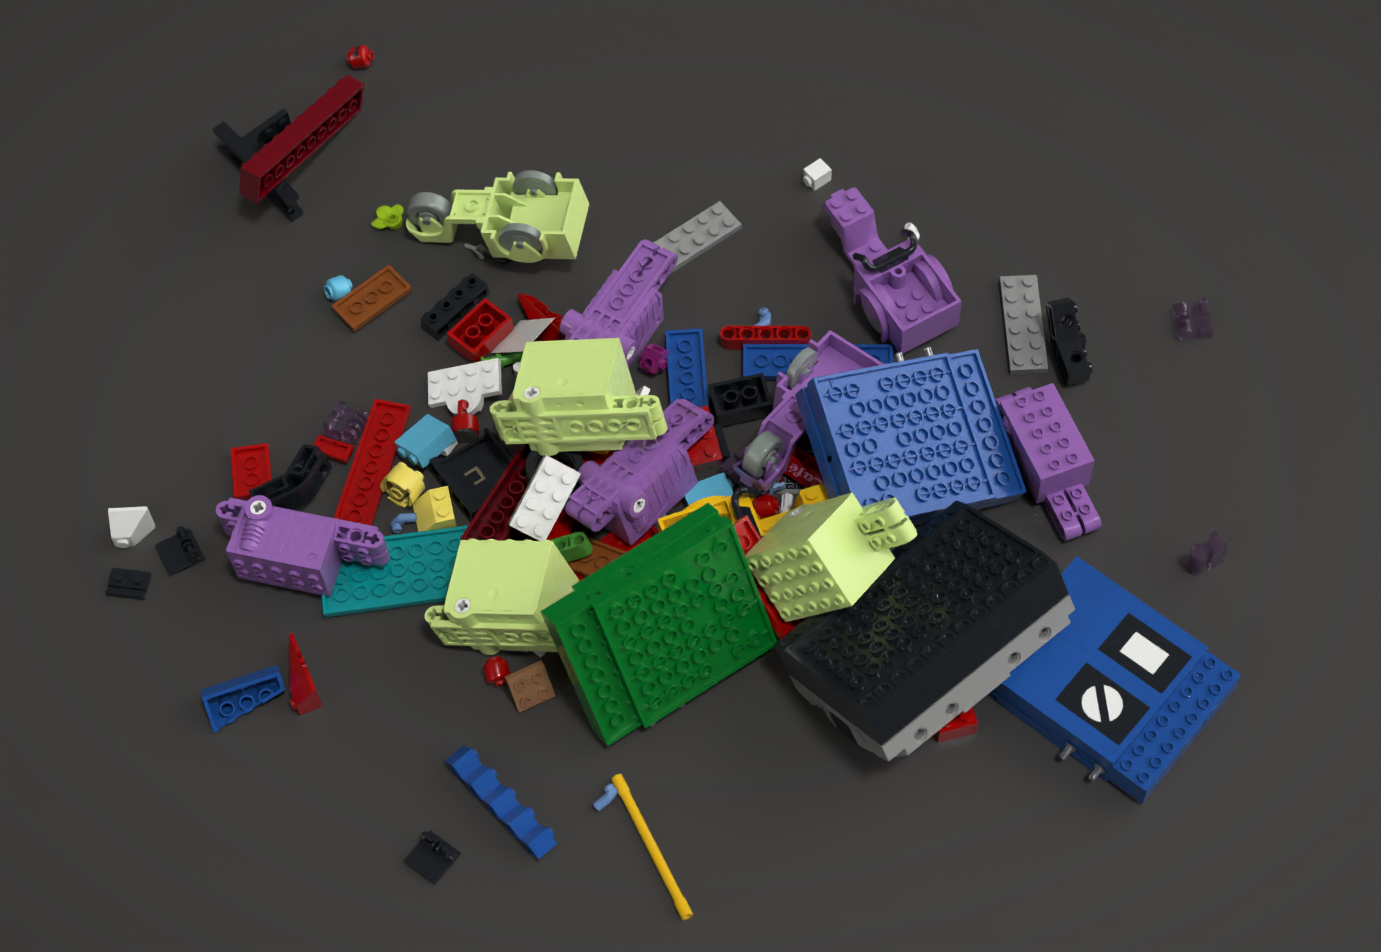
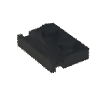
[105,568,151,600]

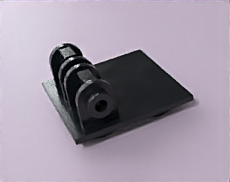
[155,526,205,576]
[403,830,462,885]

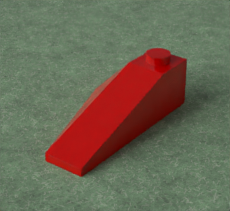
[289,633,322,716]

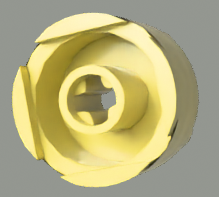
[380,462,425,508]

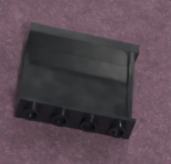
[429,427,525,522]

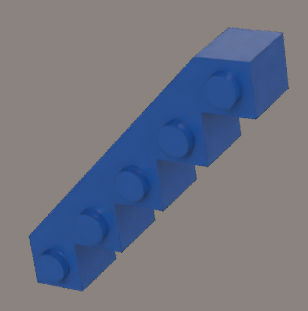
[445,745,557,859]

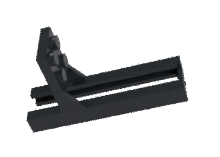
[213,108,304,222]

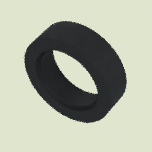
[525,450,584,496]

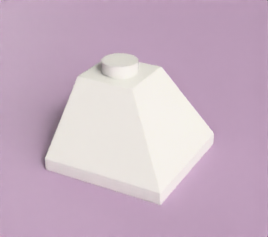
[108,506,155,548]

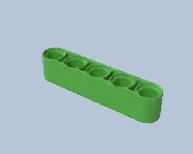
[550,532,593,562]

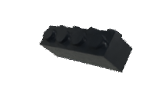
[421,273,490,341]

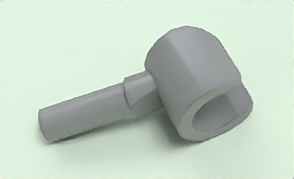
[464,243,488,259]

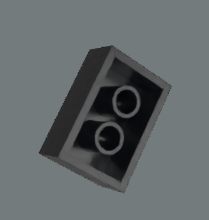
[708,373,772,427]

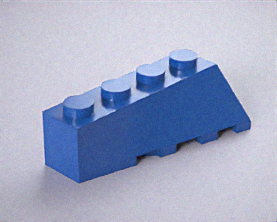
[201,665,285,733]

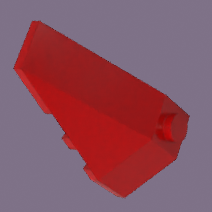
[517,293,566,341]

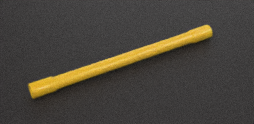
[611,774,693,920]

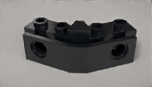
[1045,298,1093,386]
[249,444,332,510]

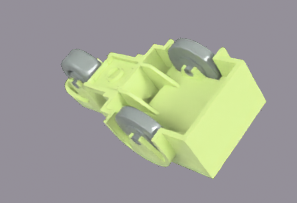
[406,170,589,265]

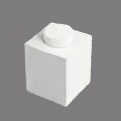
[803,158,832,191]

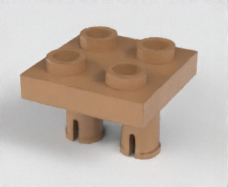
[505,661,555,713]

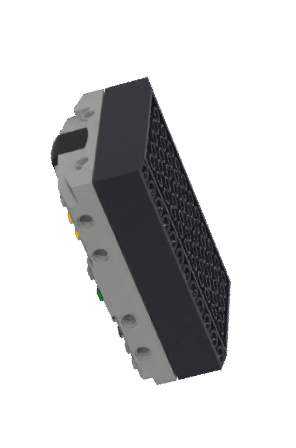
[774,500,1075,761]

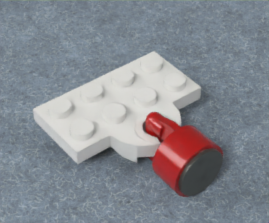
[428,358,502,443]

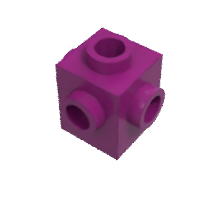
[639,343,669,375]

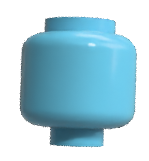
[324,275,352,302]

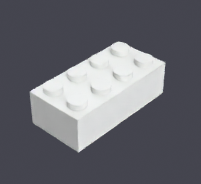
[508,454,581,541]

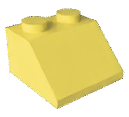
[413,486,457,532]

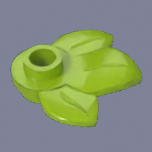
[371,204,404,230]

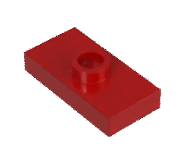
[313,434,354,464]

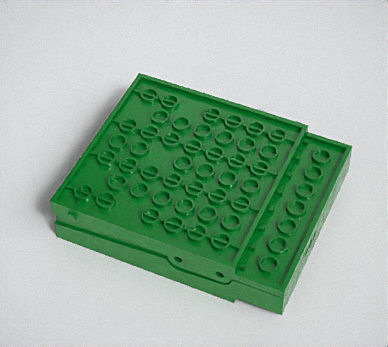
[540,503,777,746]

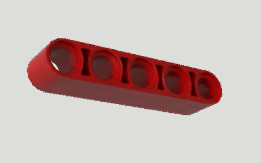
[720,326,811,350]

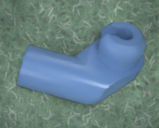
[753,307,771,326]
[390,513,417,533]
[593,784,618,811]

